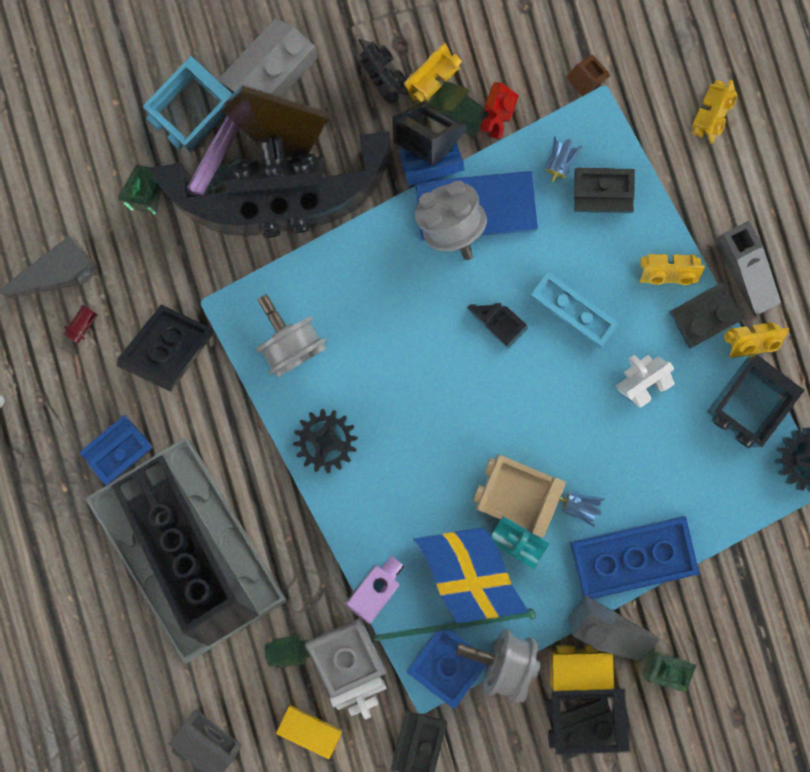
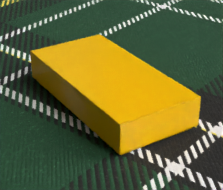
[276,705,342,759]

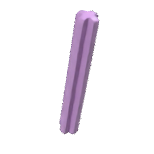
[187,116,240,197]

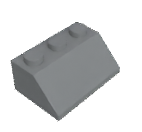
[218,18,318,97]

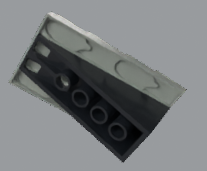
[85,437,287,663]

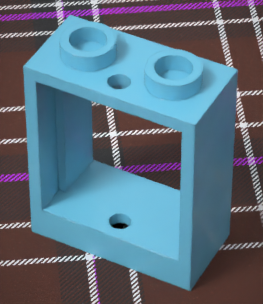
[143,56,232,153]

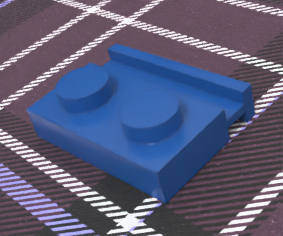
[398,143,465,186]
[79,415,154,486]

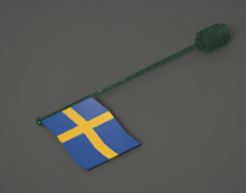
[265,527,535,669]

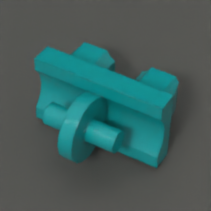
[491,516,550,570]

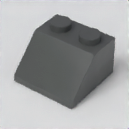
[168,708,241,772]

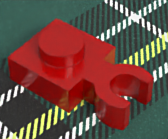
[480,82,519,139]

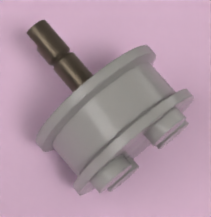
[415,181,487,260]
[255,294,327,378]
[456,629,540,704]

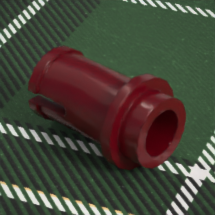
[63,305,98,344]

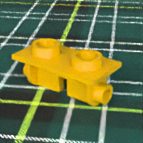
[404,43,462,103]
[691,80,737,144]
[640,254,705,285]
[724,322,790,358]

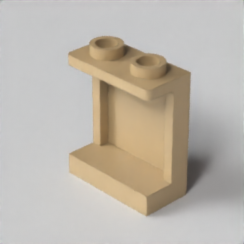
[473,454,566,538]

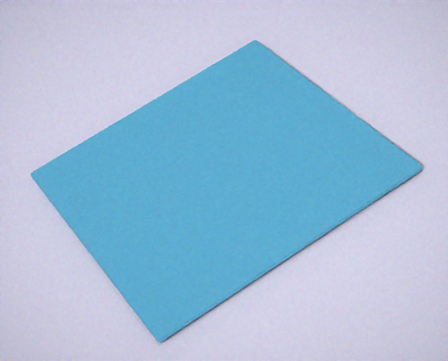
[201,86,810,714]

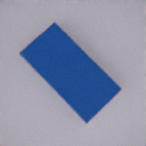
[416,171,538,241]
[570,516,700,599]

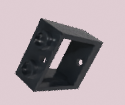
[707,354,805,449]
[546,689,630,755]

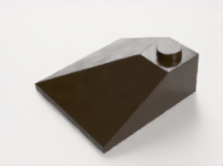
[221,85,330,160]

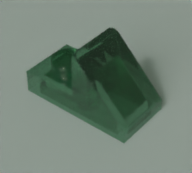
[428,81,489,139]
[642,647,697,693]

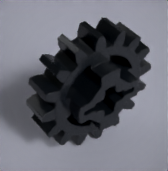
[293,409,358,473]
[775,427,810,492]

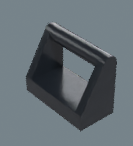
[392,101,466,166]

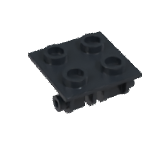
[358,39,409,104]

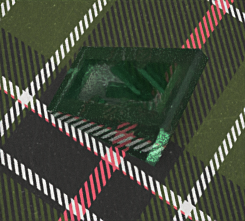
[119,165,161,214]

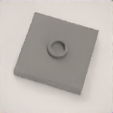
[305,617,386,699]

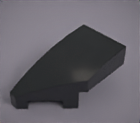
[467,303,528,349]

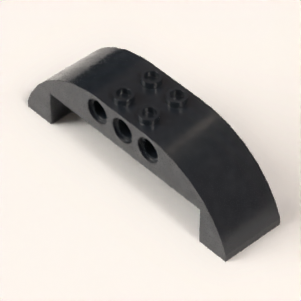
[151,131,391,238]

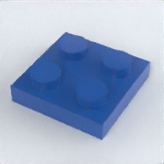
[406,623,487,709]

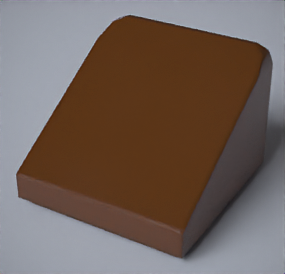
[566,54,611,96]

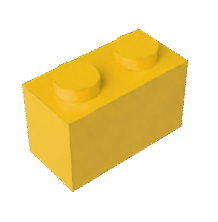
[549,644,614,691]

